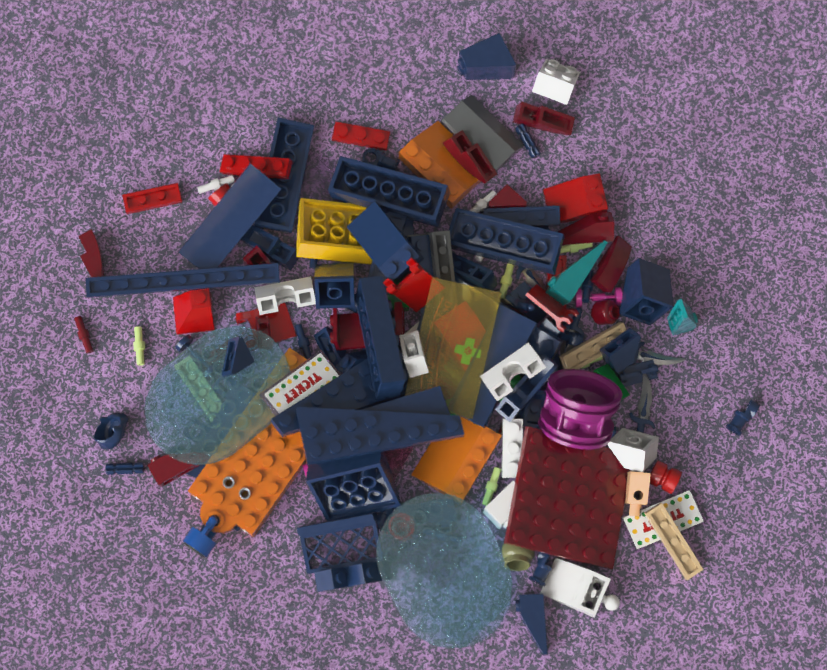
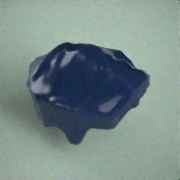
[93,412,129,450]

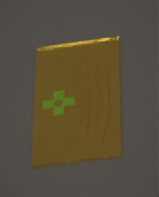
[405,277,502,419]

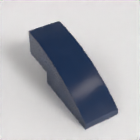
[240,225,300,271]

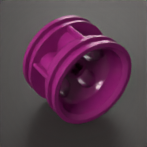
[538,369,622,449]

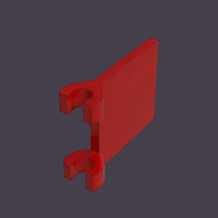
[383,257,445,312]
[526,284,579,332]
[235,302,296,352]

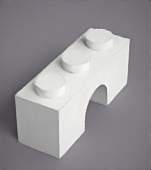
[254,276,316,315]
[480,343,546,401]
[501,418,523,478]

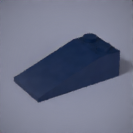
[347,201,425,284]

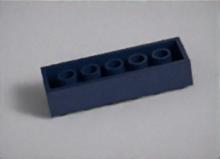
[328,156,450,228]
[355,276,407,400]

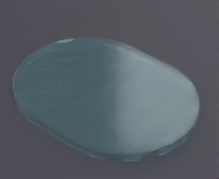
[144,326,291,465]
[376,493,512,648]

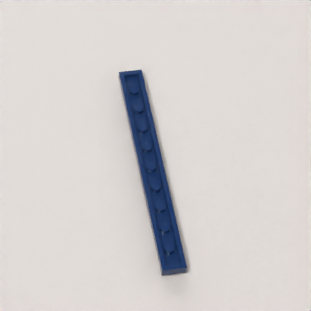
[85,263,280,298]

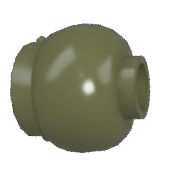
[501,543,534,571]

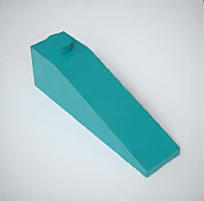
[546,241,608,306]
[667,299,698,336]

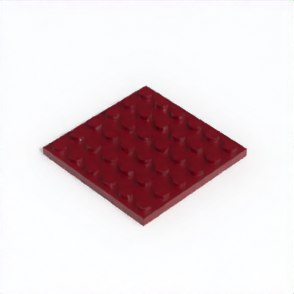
[504,426,630,569]

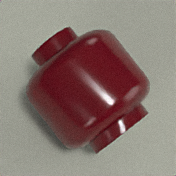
[590,300,620,325]

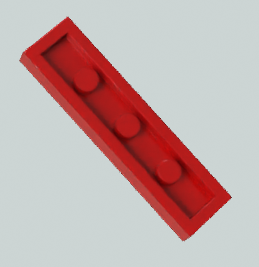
[219,154,293,179]

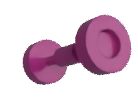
[574,287,622,308]

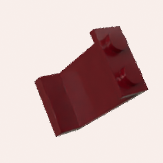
[330,302,405,350]

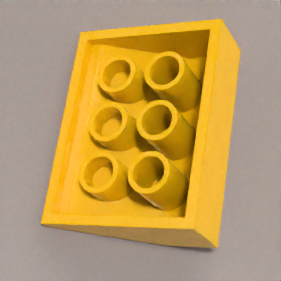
[296,198,373,265]

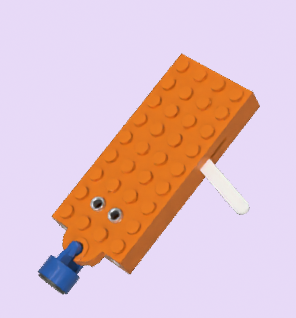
[182,348,309,558]

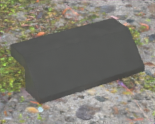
[442,95,524,171]
[406,230,458,312]

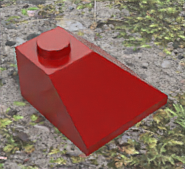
[173,288,215,335]

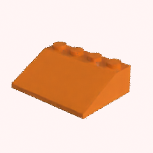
[399,121,481,209]
[411,416,502,505]

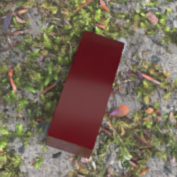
[513,102,575,136]
[443,130,497,184]
[78,229,104,277]
[591,235,632,292]

